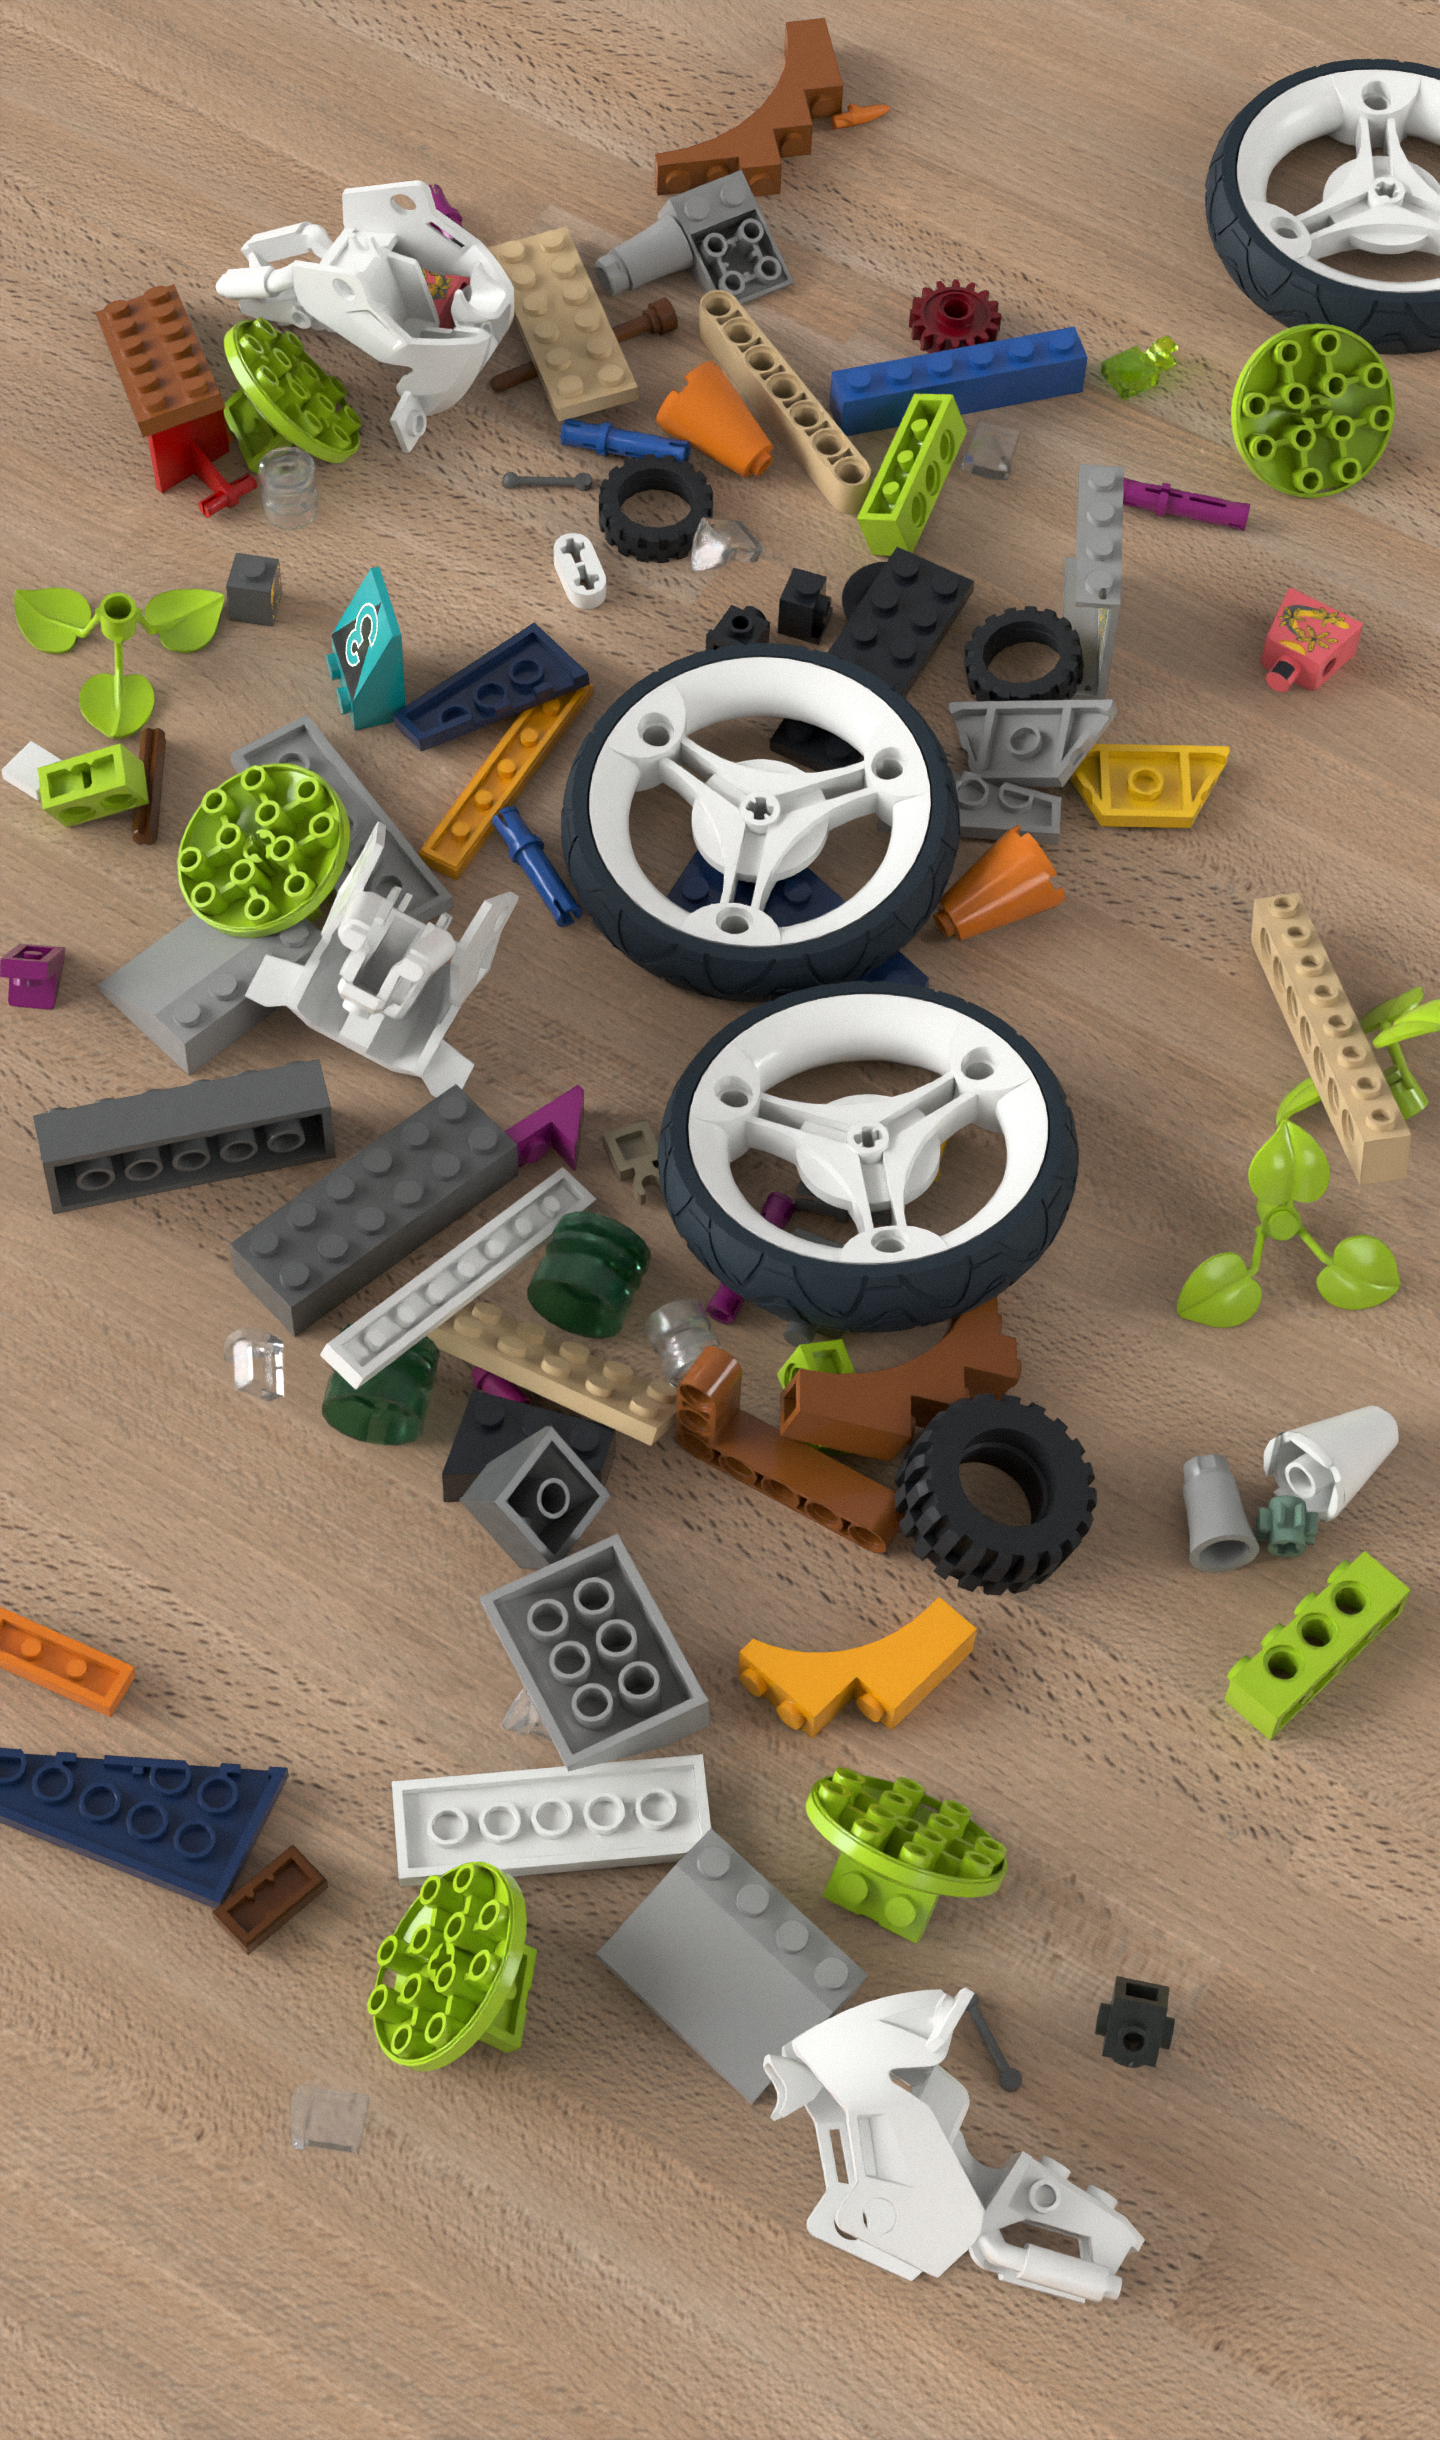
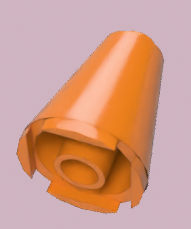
[656,360,773,478]
[933,825,1065,941]

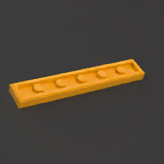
[418,683,593,880]

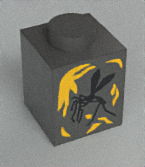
[226,553,282,627]

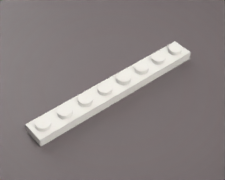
[320,1167,597,1390]

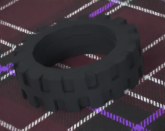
[599,454,713,563]
[964,606,1084,702]

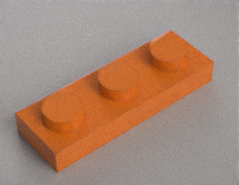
[0,1607,136,1717]

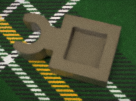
[603,1119,664,1205]

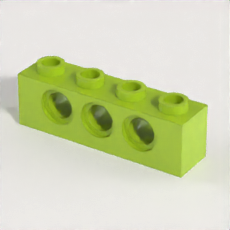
[857,394,967,556]
[1224,1551,1411,1740]

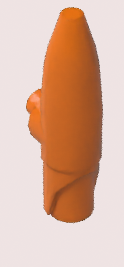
[830,103,890,130]

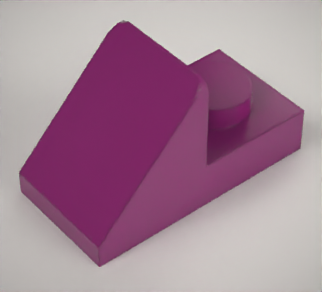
[0,943,65,1009]
[504,1085,584,1170]

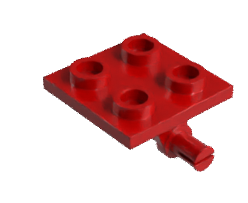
[147,388,257,518]

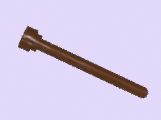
[490,297,678,392]

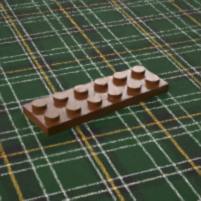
[95,284,225,438]

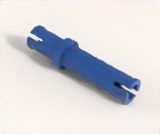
[560,419,691,463]
[492,806,583,927]

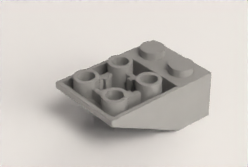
[657,170,794,305]

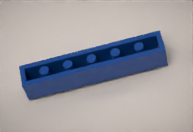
[829,326,1088,436]

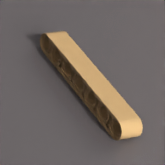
[699,290,871,514]

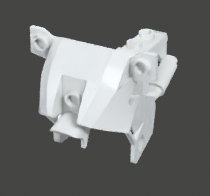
[216,180,515,453]
[245,821,519,1098]
[763,1987,1145,2303]

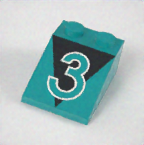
[326,566,406,730]

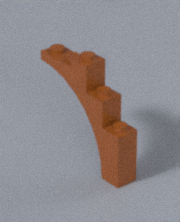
[654,18,843,197]
[780,1296,1022,1462]

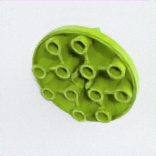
[223,317,363,475]
[1231,323,1395,498]
[177,763,350,938]
[805,1767,1008,1944]
[367,1861,537,2072]

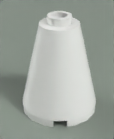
[1264,1405,1399,1523]

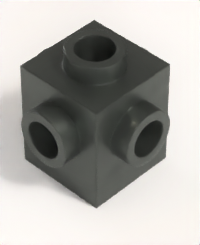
[1095,1976,1175,2068]

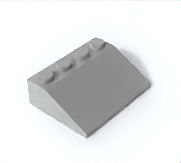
[97,914,323,1075]
[479,1533,710,1772]
[595,1828,868,2105]

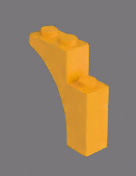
[738,1597,977,1739]

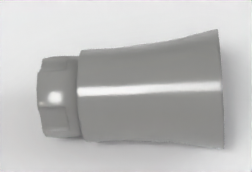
[594,214,693,297]
[1182,1454,1259,1573]

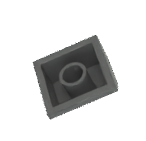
[460,1426,611,1569]

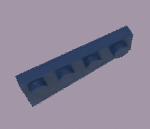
[393,622,590,752]

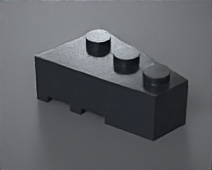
[442,1390,616,1502]

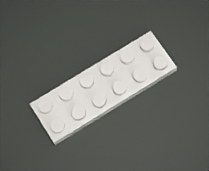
[392,1754,711,1887]

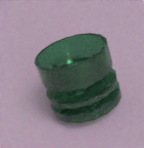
[527,1211,651,1339]
[322,1323,440,1445]

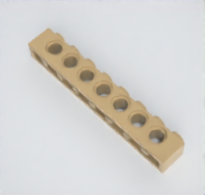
[1251,893,1411,1185]

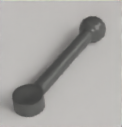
[502,472,592,491]
[965,1991,1022,2092]

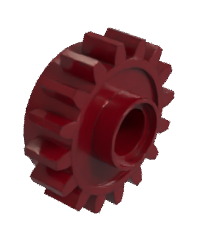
[909,279,1001,353]

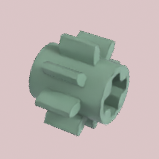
[1256,1495,1318,1557]

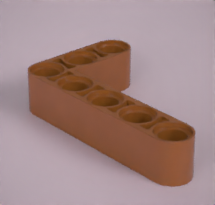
[675,1346,905,1554]

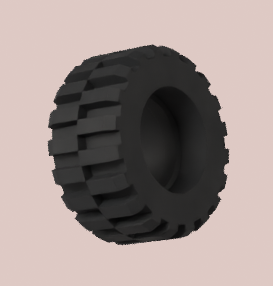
[894,1393,1097,1595]

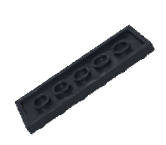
[770,547,974,772]

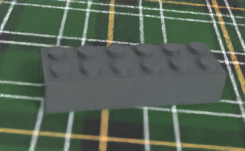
[33,1059,336,1214]
[230,1084,518,1337]

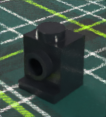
[777,568,833,645]
[706,605,770,650]

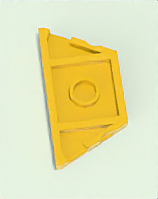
[1069,743,1230,828]

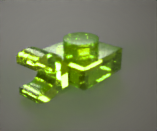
[1101,335,1178,401]

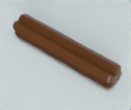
[132,728,166,845]

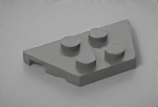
[949,699,1118,787]

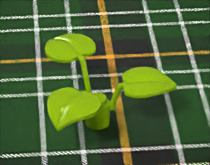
[14,587,225,739]
[1276,986,1440,1126]
[1176,1119,1401,1328]

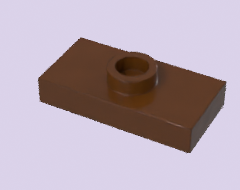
[212,1845,328,1955]

